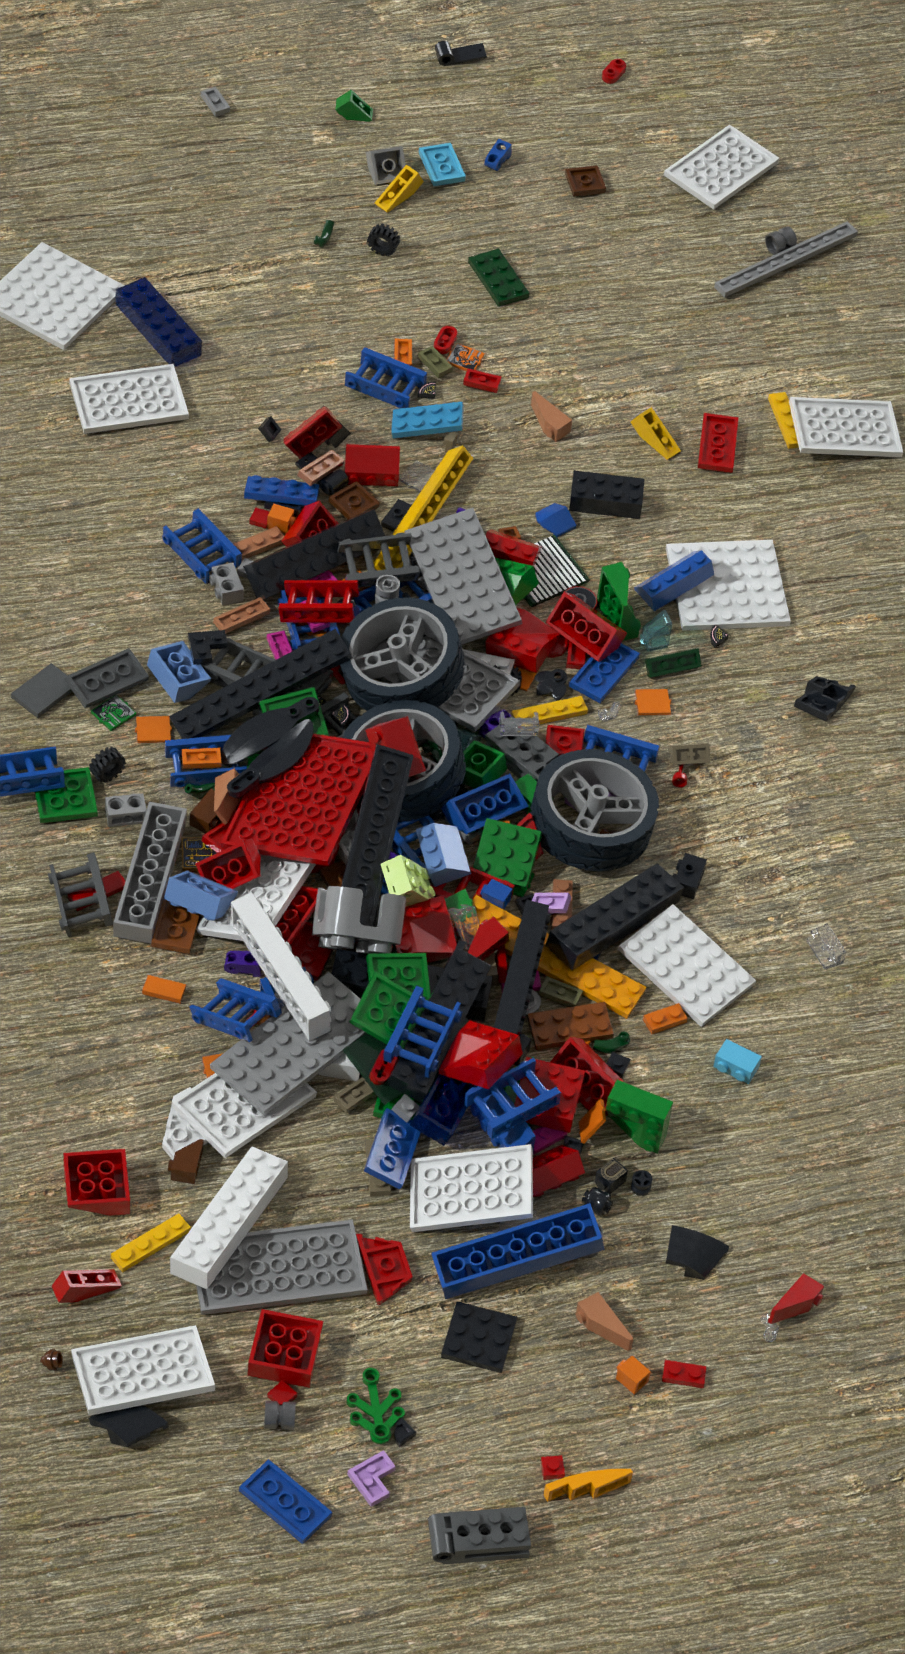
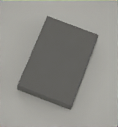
[11,663,73,718]

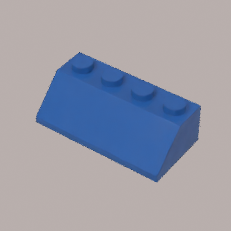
[634,550,714,611]
[441,774,528,835]
[470,1089,536,1151]

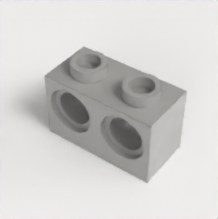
[209,563,244,606]
[105,793,147,827]

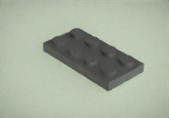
[65,648,149,708]

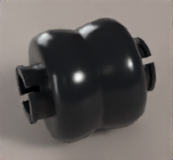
[582,1187,613,1216]

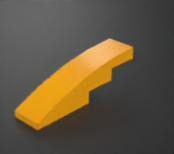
[543,1469,633,1502]

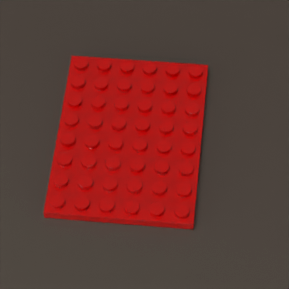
[221,733,373,866]

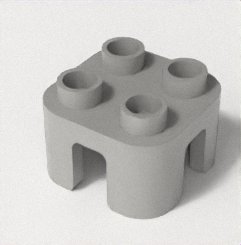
[312,886,406,954]

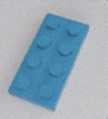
[391,402,464,438]

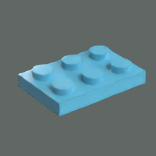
[419,143,466,186]

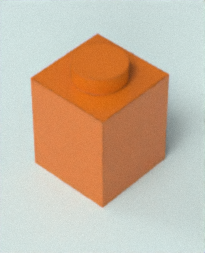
[267,504,296,534]
[616,1356,651,1395]

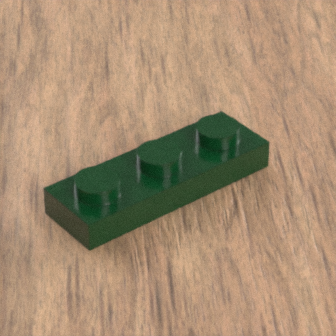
[645,648,702,678]

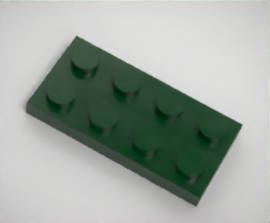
[468,248,529,307]

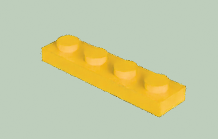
[768,392,799,449]
[511,696,588,727]
[111,1213,191,1273]

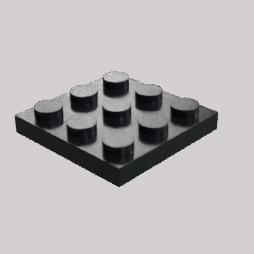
[441,1301,517,1373]

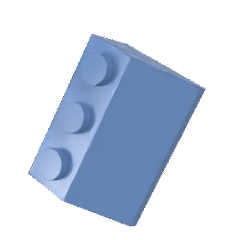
[147,641,211,703]
[416,823,471,887]
[164,871,238,921]

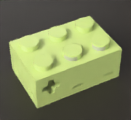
[381,855,435,907]

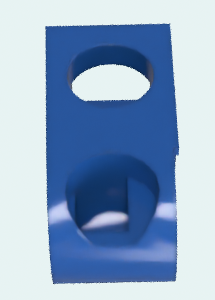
[484,139,512,171]

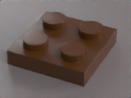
[565,165,606,197]
[329,481,380,519]

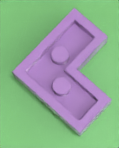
[532,893,572,913]
[347,1450,396,1507]

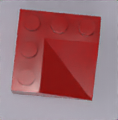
[486,607,560,673]
[395,895,457,964]
[439,1020,523,1089]
[514,1057,585,1133]
[63,1149,130,1216]
[247,1309,324,1388]

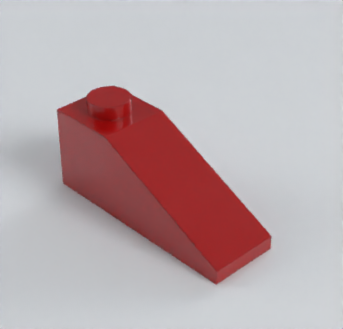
[467,916,509,961]
[51,1269,122,1303]
[768,1273,824,1324]

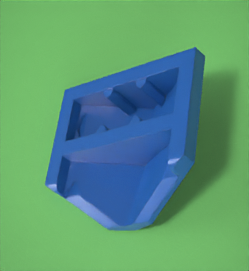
[535,503,576,537]

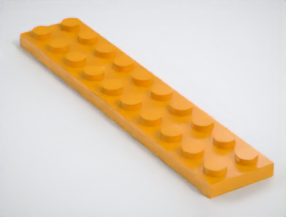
[456,895,646,1019]

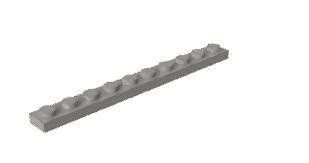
[714,221,858,298]

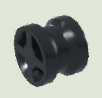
[631,1170,653,1196]

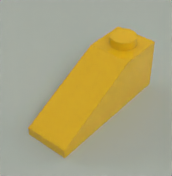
[375,165,424,213]
[630,407,681,460]

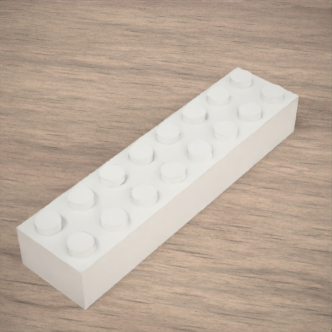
[231,892,332,1041]
[170,1147,288,1289]

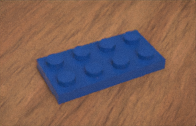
[244,475,320,505]
[569,643,640,703]
[364,1108,422,1189]
[239,1459,332,1544]

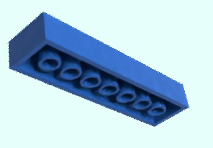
[431,1203,605,1299]

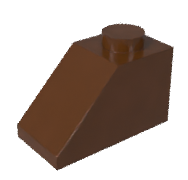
[189,789,220,834]
[168,1139,204,1185]

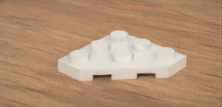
[162,1087,208,1160]

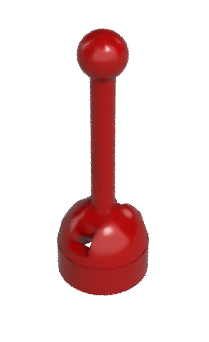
[672,764,687,788]

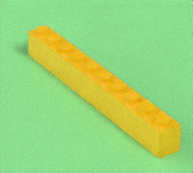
[374,445,473,571]

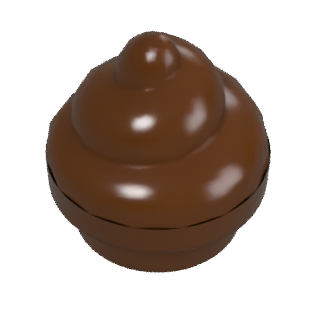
[40,1349,63,1371]

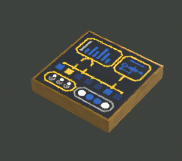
[182,837,216,872]

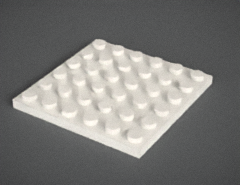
[0,242,126,350]
[666,540,791,631]

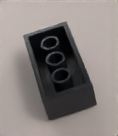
[569,470,645,519]

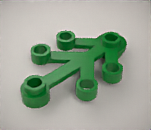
[346,1368,405,1444]

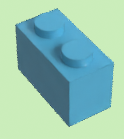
[713,1039,762,1084]

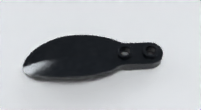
[221,697,319,766]
[227,719,314,798]

